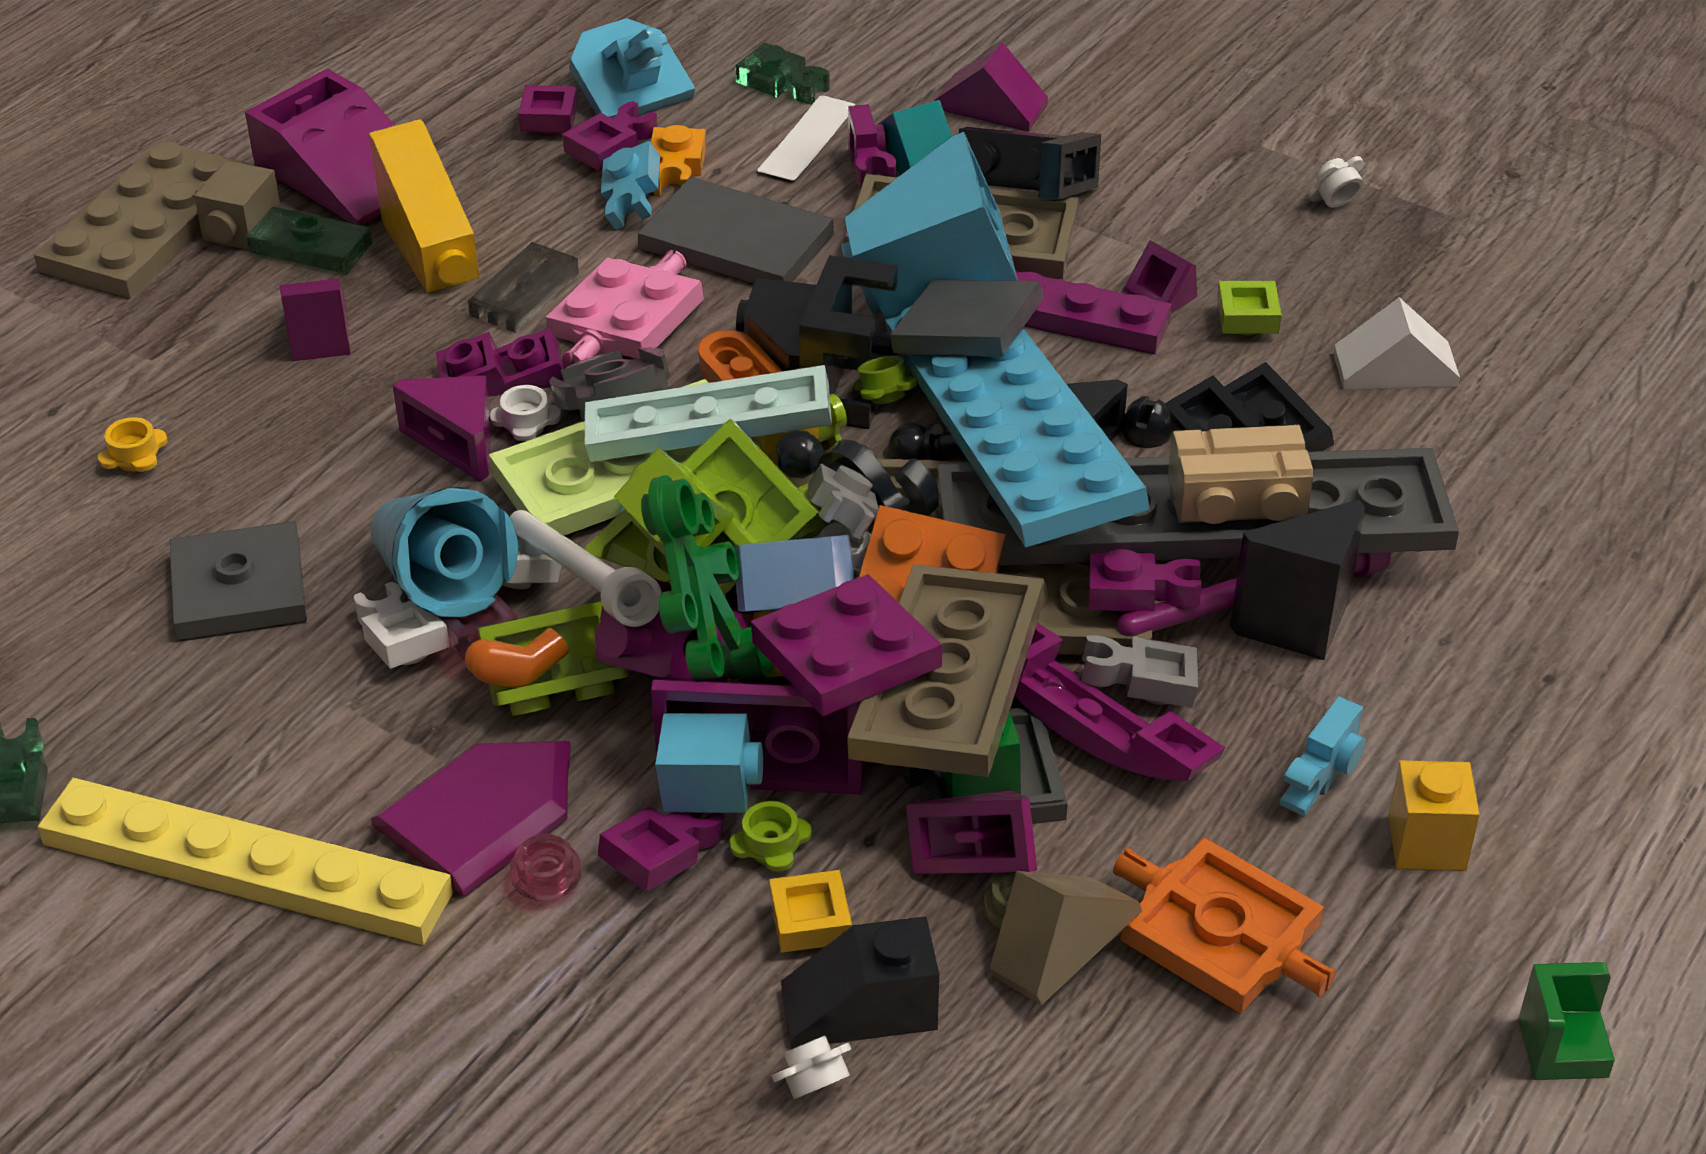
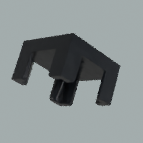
[799,255,898,429]

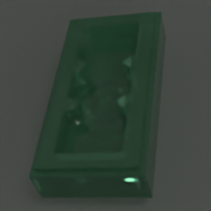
[247,207,372,274]

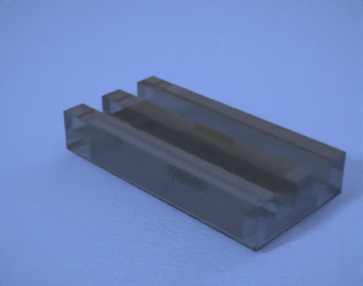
[468,242,579,333]

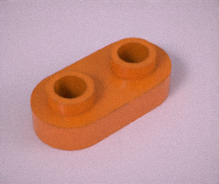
[698,330,783,383]

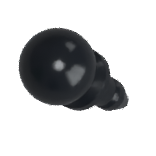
[888,423,964,461]

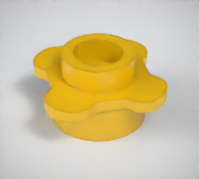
[98,417,168,472]

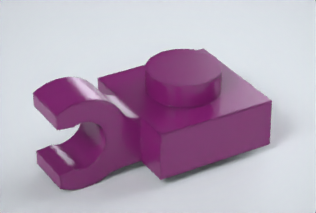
[848,104,896,188]

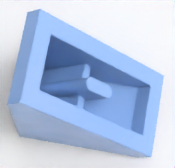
[733,535,854,612]

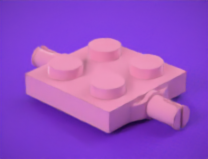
[546,250,704,367]

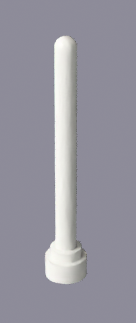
[510,510,662,627]

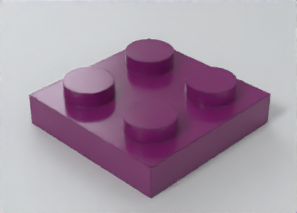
[751,574,942,717]

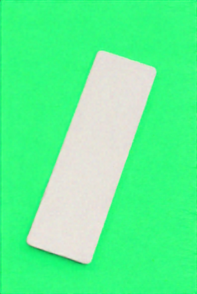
[757,96,856,180]

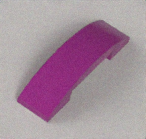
[1015,622,1225,781]

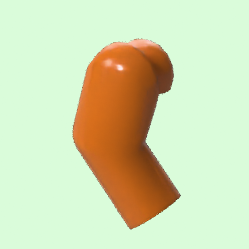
[465,628,569,689]

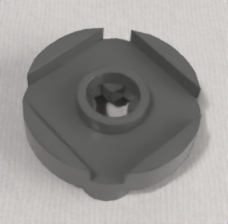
[549,347,670,420]

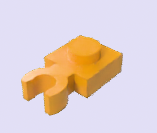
[651,125,706,196]

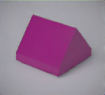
[1123,240,1197,314]

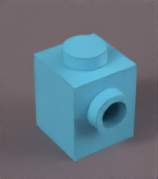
[655,713,763,813]

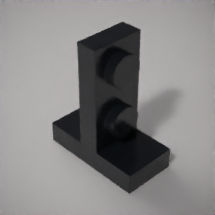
[959,127,1102,200]

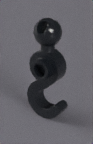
[776,430,940,516]

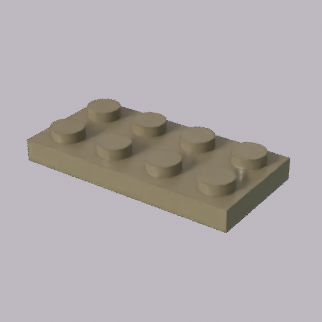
[34,140,249,299]
[845,174,1079,280]
[847,564,1044,777]

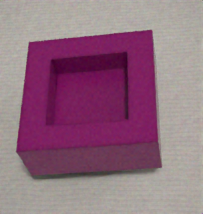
[518,85,578,135]

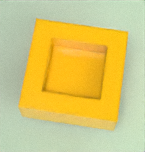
[769,870,852,953]

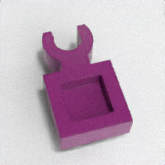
[562,101,657,172]
[1089,549,1201,611]
[597,806,725,892]

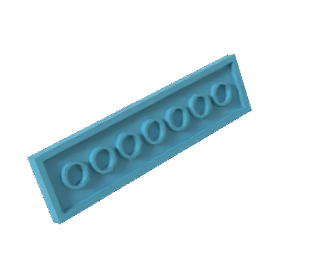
[885,306,1150,548]

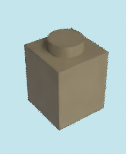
[194,160,282,251]

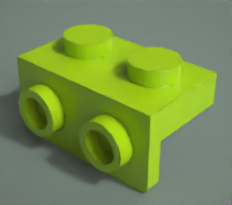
[476,601,629,716]

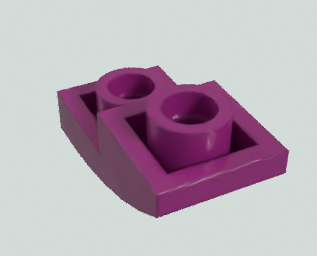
[435,328,565,397]

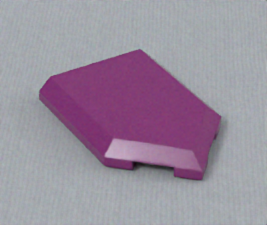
[371,741,571,897]

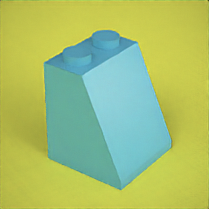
[841,132,1018,319]

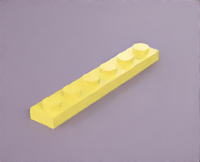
[37,778,453,946]

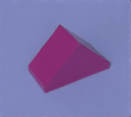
[934,42,1048,131]
[280,279,351,361]
[392,376,492,482]
[906,790,1037,874]

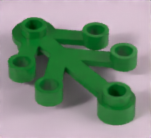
[641,475,774,683]

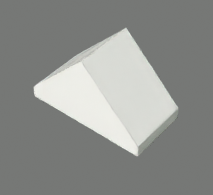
[1333,297,1460,390]

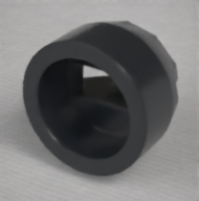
[1123,396,1172,448]

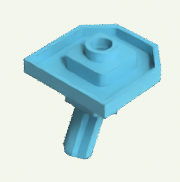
[569,18,696,118]

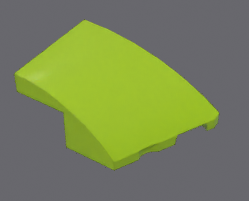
[585,419,819,597]

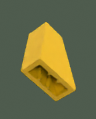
[369,119,479,293]

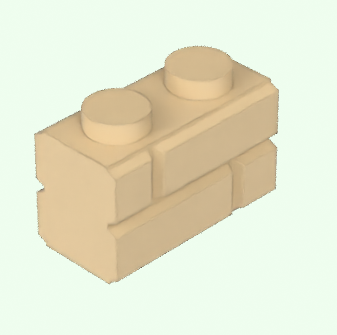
[1168,425,1313,524]

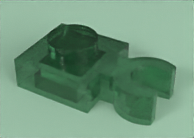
[735,43,830,104]
[0,718,48,824]

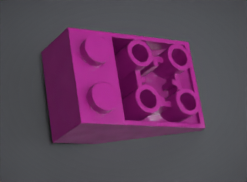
[245,68,396,227]

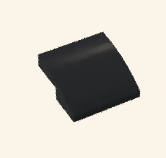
[1165,362,1334,452]

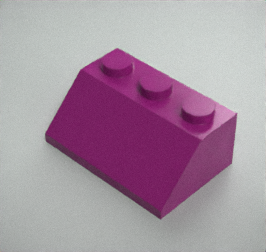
[651,679,864,795]

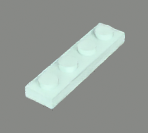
[585,365,832,462]

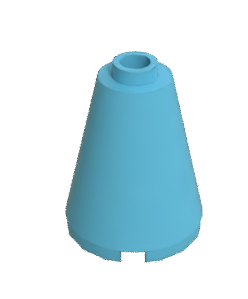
[371,487,519,617]

